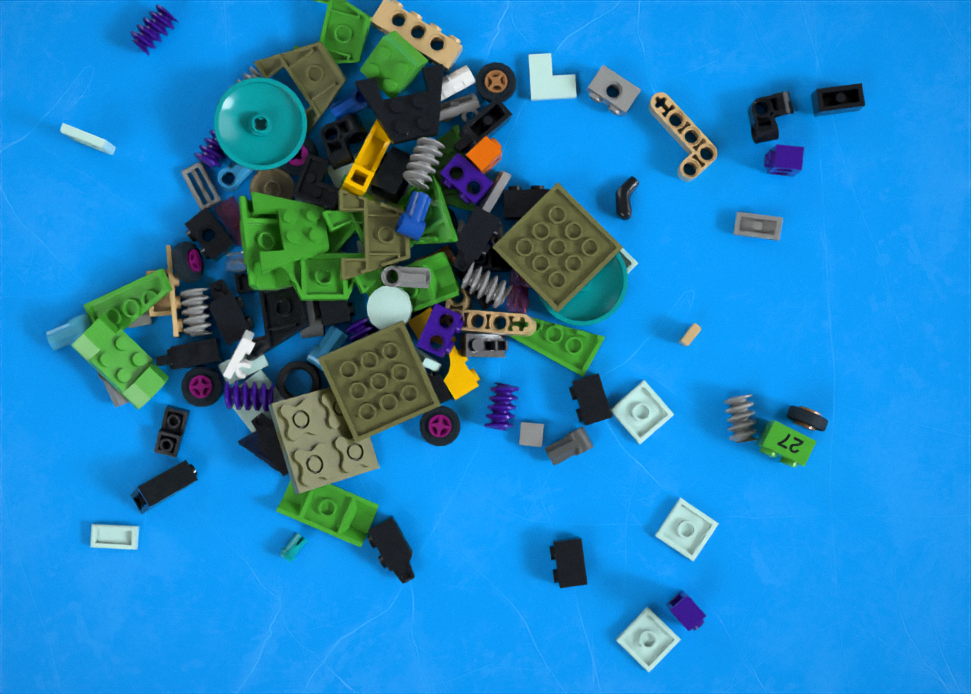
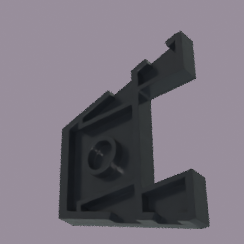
[355,64,443,145]
[234,273,310,361]

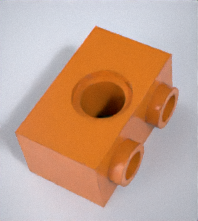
[466,136,502,175]

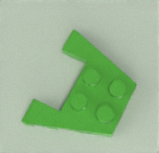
[294,0,372,64]
[251,192,329,275]
[321,204,414,295]

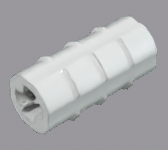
[441,65,476,101]

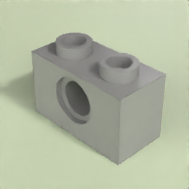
[586,65,641,116]

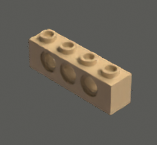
[371,0,463,73]

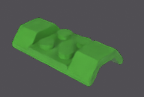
[239,196,293,290]
[365,252,459,313]
[70,313,169,410]
[276,480,379,547]

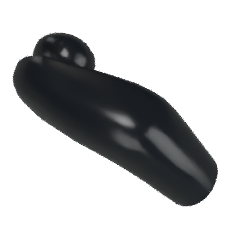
[616,176,639,220]

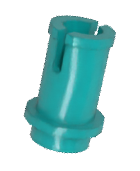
[280,532,308,563]

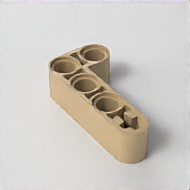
[648,92,717,182]
[444,286,537,337]

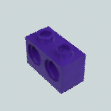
[764,144,804,177]
[440,153,493,206]
[416,303,464,357]
[665,590,706,631]

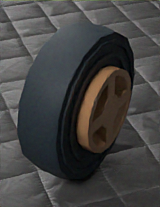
[476,62,516,103]
[786,406,828,431]

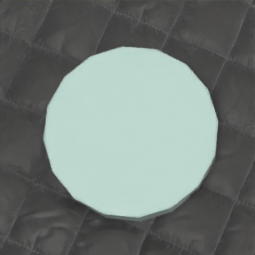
[367,286,413,330]

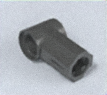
[300,301,325,339]
[545,426,594,466]

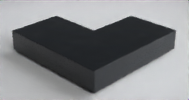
[292,153,340,211]

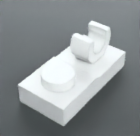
[223,330,255,379]

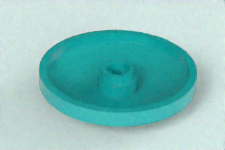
[214,77,307,171]
[538,252,628,326]

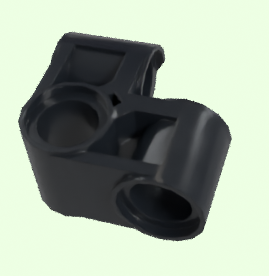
[748,91,794,144]
[320,113,367,170]

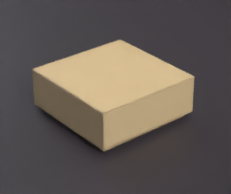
[678,323,701,347]

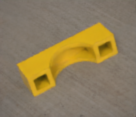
[340,119,391,196]
[408,307,480,400]

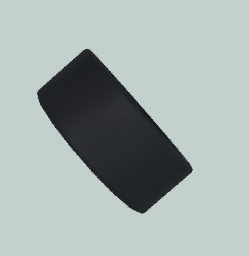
[277,361,321,400]

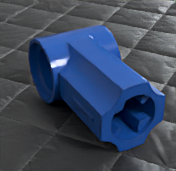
[329,88,369,120]
[395,191,431,241]

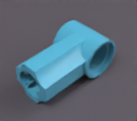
[46,314,92,351]

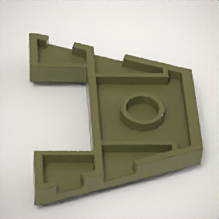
[254,42,347,136]
[338,190,410,281]

